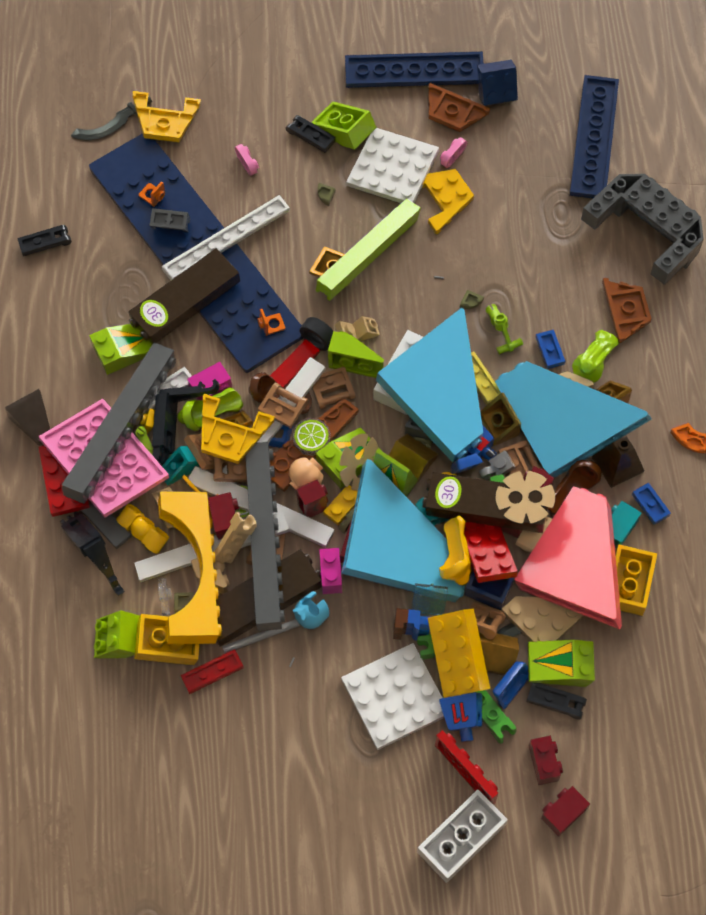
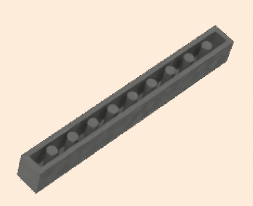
[62,342,176,504]
[246,442,285,631]

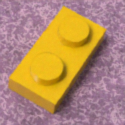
[323,485,357,525]

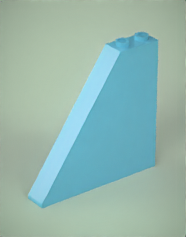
[376,308,483,463]
[495,361,652,478]
[341,459,465,602]

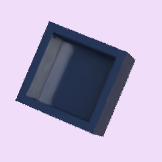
[477,59,518,106]
[464,568,518,610]

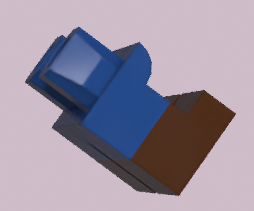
[393,608,430,641]

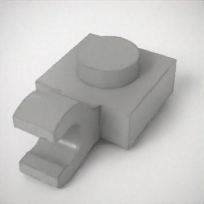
[479,450,516,480]

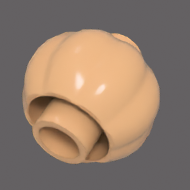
[289,457,324,490]

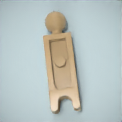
[213,512,257,573]

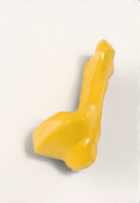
[439,515,471,585]

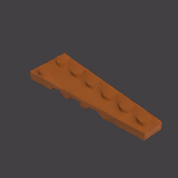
[270,398,359,492]

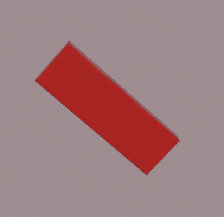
[270,339,320,388]
[180,649,244,695]

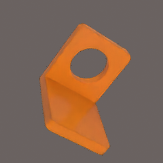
[139,182,165,207]
[257,309,285,336]

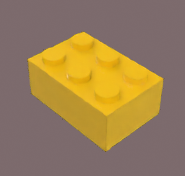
[615,544,657,616]
[134,614,199,665]

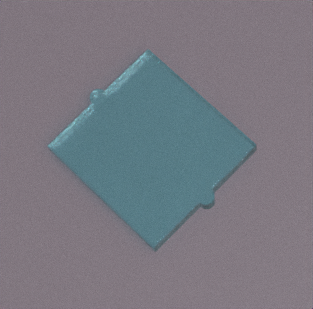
[411,583,448,616]

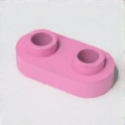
[440,137,467,168]
[234,144,259,176]

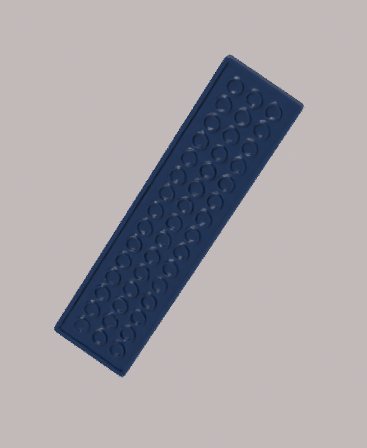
[89,133,303,373]

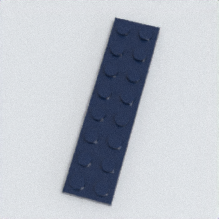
[345,51,484,88]
[569,75,619,199]

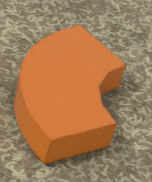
[670,423,706,454]

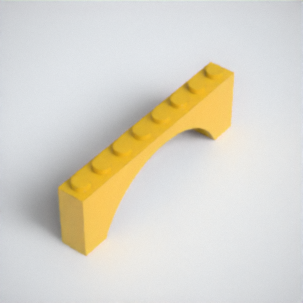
[158,492,221,644]

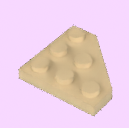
[501,596,584,642]

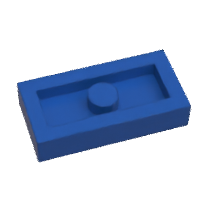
[535,329,566,369]
[632,483,671,525]

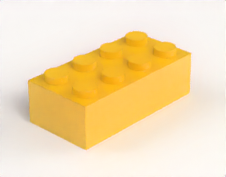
[428,609,490,698]

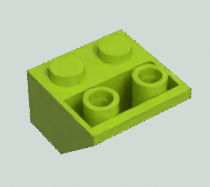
[94,610,140,658]

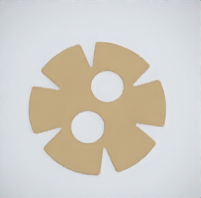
[340,434,379,490]
[496,471,555,523]

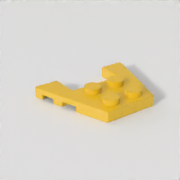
[132,91,201,142]
[421,169,474,235]
[201,394,275,464]

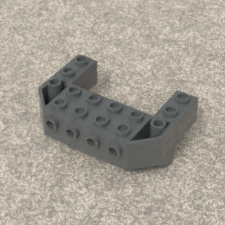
[581,174,704,285]

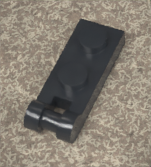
[285,115,336,153]
[17,225,72,257]
[526,682,587,720]

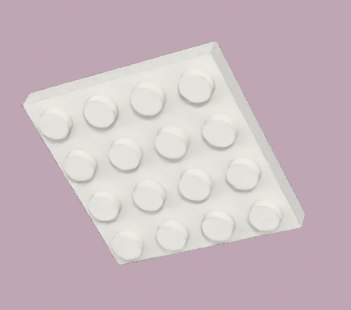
[346,128,439,203]
[341,643,445,750]

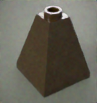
[5,389,50,446]
[592,436,645,488]

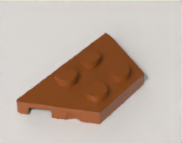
[429,83,490,132]
[602,278,651,343]

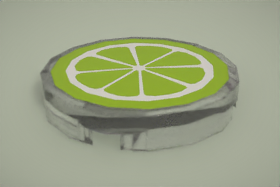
[292,418,331,456]

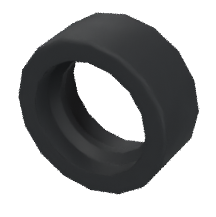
[299,317,333,351]

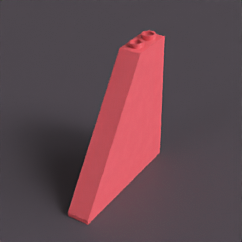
[514,486,622,630]

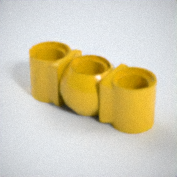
[116,503,169,554]

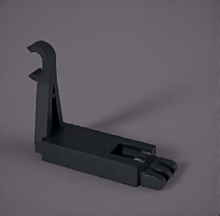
[152,379,220,465]
[60,511,125,596]

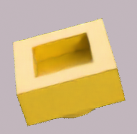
[140,408,155,434]

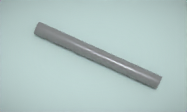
[222,619,300,653]

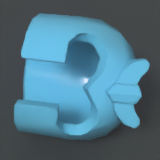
[293,591,329,629]

